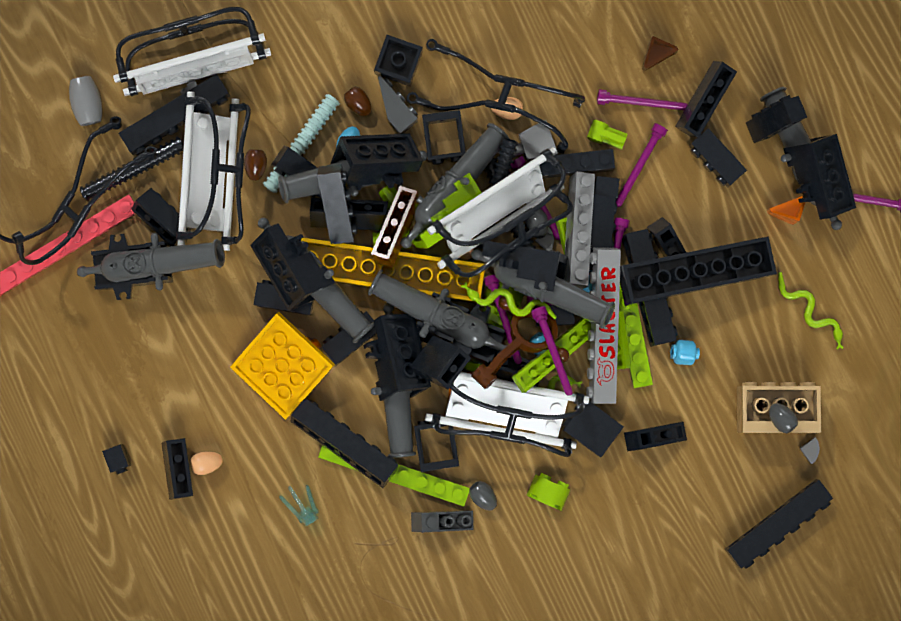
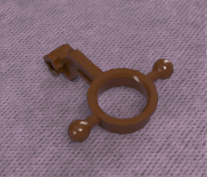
[471,296,569,389]

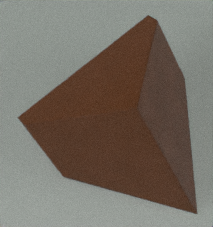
[642,36,679,72]

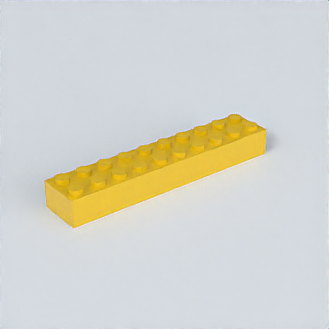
[294,236,485,303]

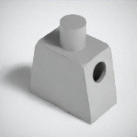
[514,120,558,162]

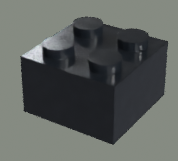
[374,35,423,87]

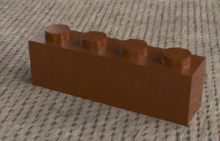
[371,186,419,268]

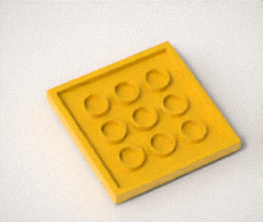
[230,312,335,420]

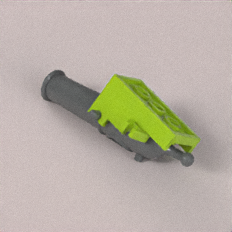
[401,123,510,249]

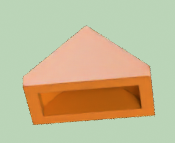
[767,196,806,225]

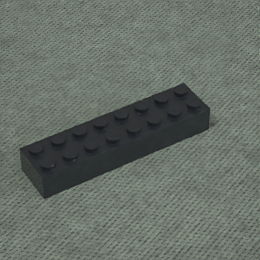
[620,236,777,306]

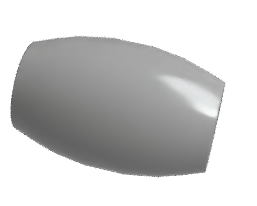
[69,76,102,126]

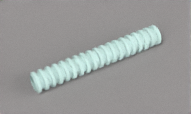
[263,94,340,193]

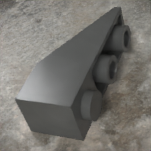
[378,76,418,134]
[411,511,473,533]

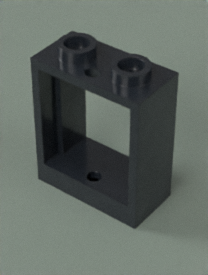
[422,110,466,165]
[414,421,459,472]

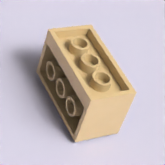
[737,382,821,433]

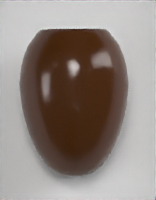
[344,86,371,117]
[244,149,267,181]

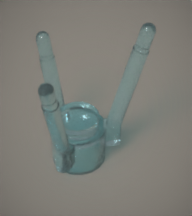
[279,485,319,526]

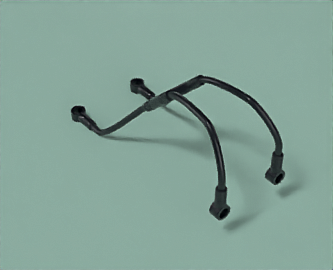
[406,39,585,154]
[0,116,157,265]

